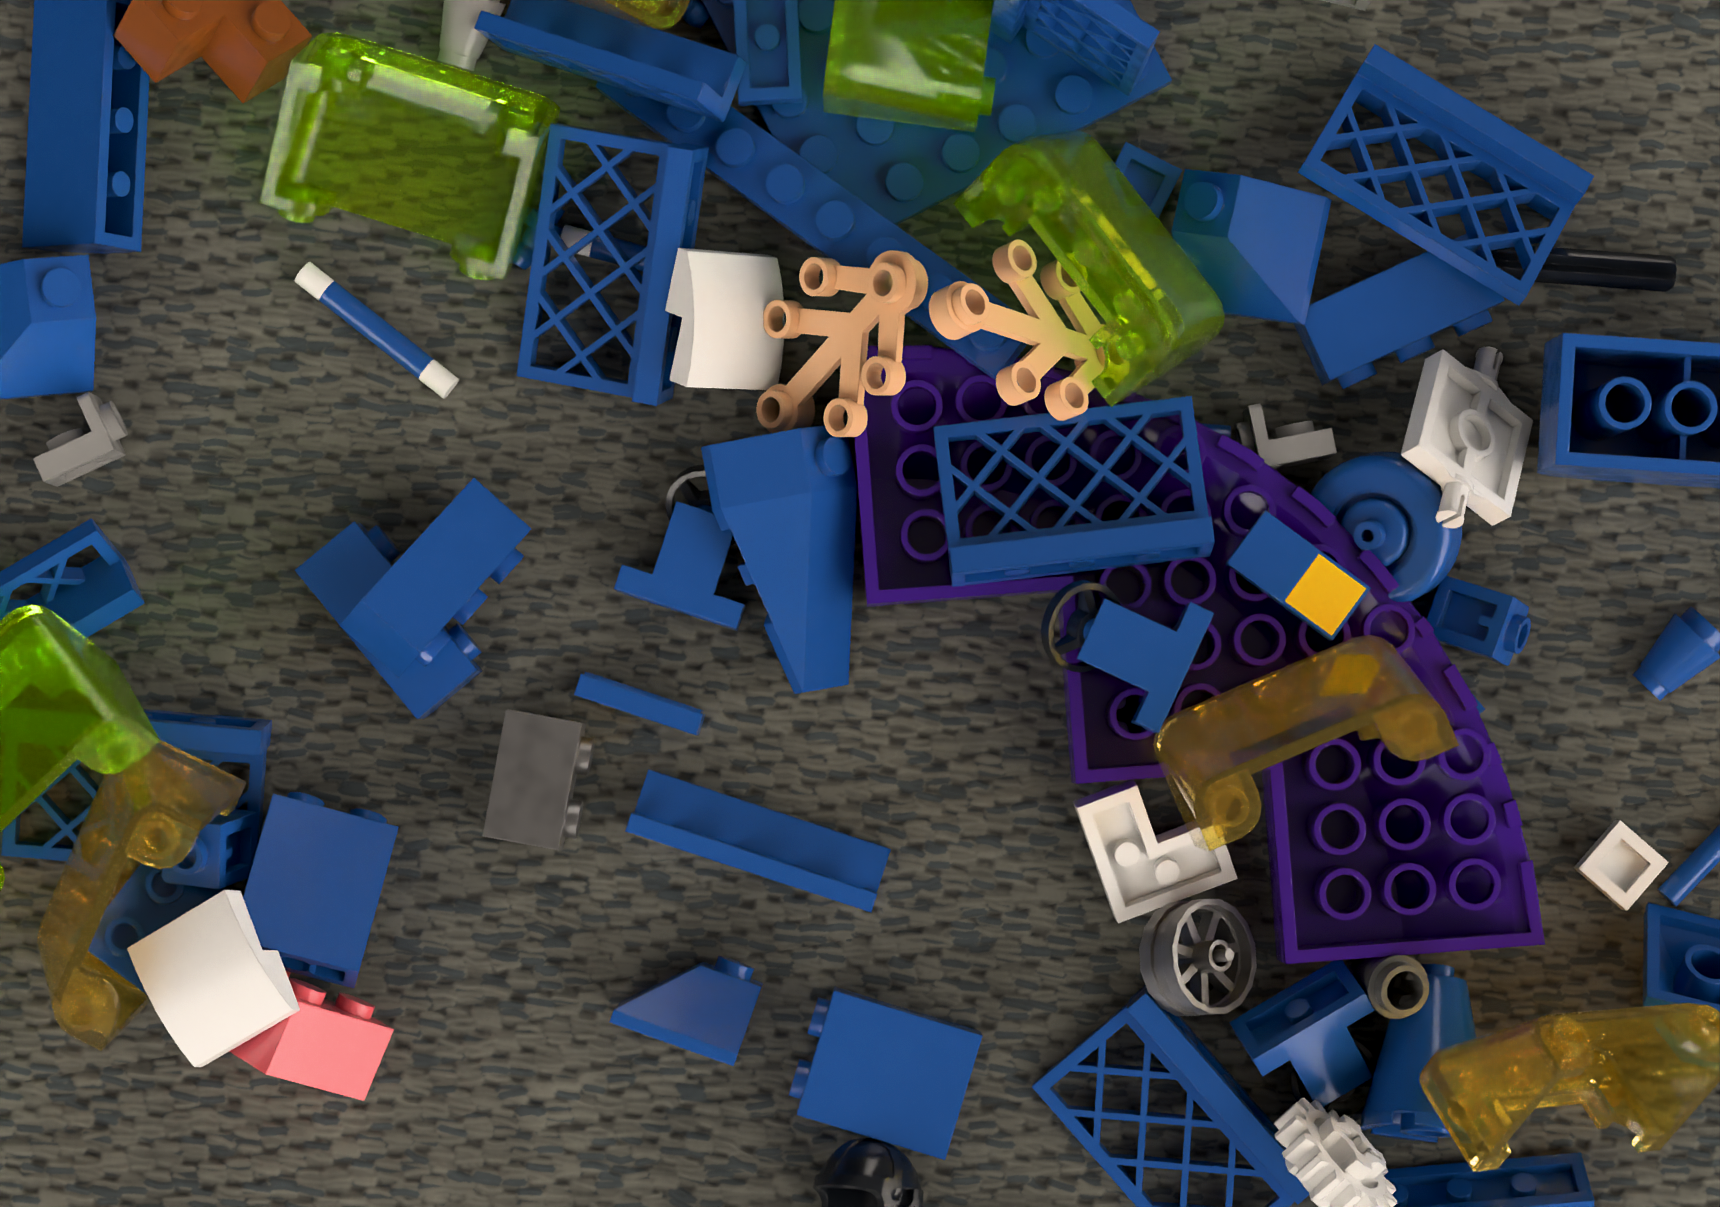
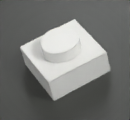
[1574,820,1669,911]

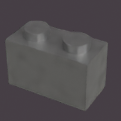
[482,709,595,850]

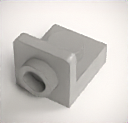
[33,392,128,487]
[1235,403,1337,470]

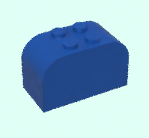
[1537,333,1720,489]

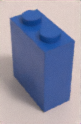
[243,792,399,988]
[788,987,983,1160]

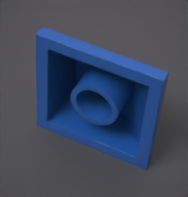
[1171,169,1332,325]
[0,255,96,400]
[1643,902,1720,1069]
[610,956,763,1066]

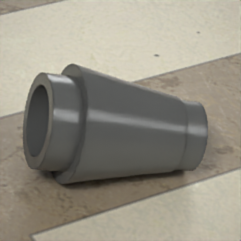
[1350,955,1429,1019]

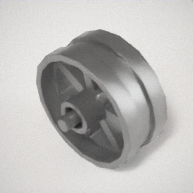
[1139,899,1257,1016]

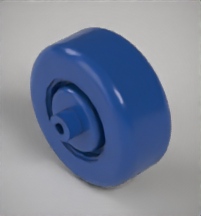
[1311,451,1462,602]

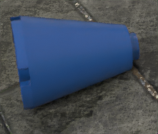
[1361,964,1492,1143]

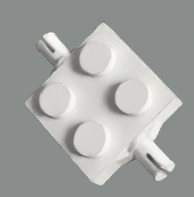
[1401,347,1533,528]

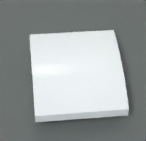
[665,248,785,390]
[127,890,300,1067]

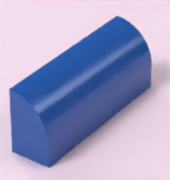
[22,0,150,254]

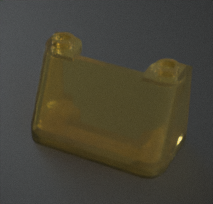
[1154,635,1459,851]
[37,736,246,1051]
[1420,1003,1720,1172]

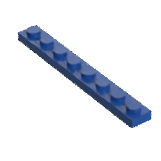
[595,82,1027,381]

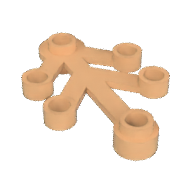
[929,239,1133,421]
[756,250,928,437]

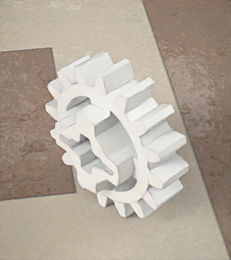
[1274,1097,1397,1207]

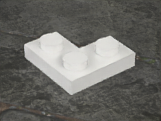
[1073,780,1238,923]

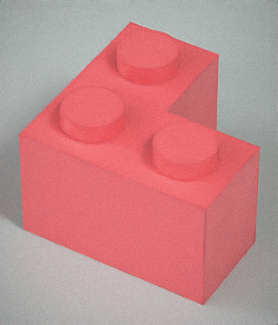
[229,971,394,1101]

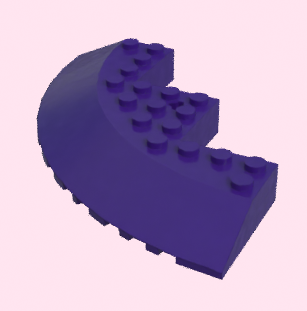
[854,345,1545,964]

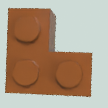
[113,0,312,104]

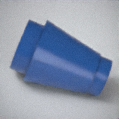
[1632,606,1720,701]

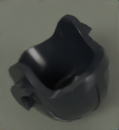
[813,1138,924,1207]

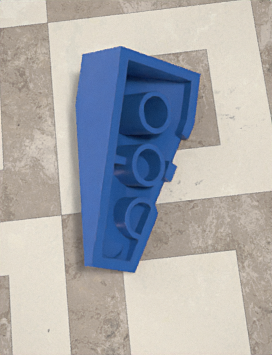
[701,424,857,694]

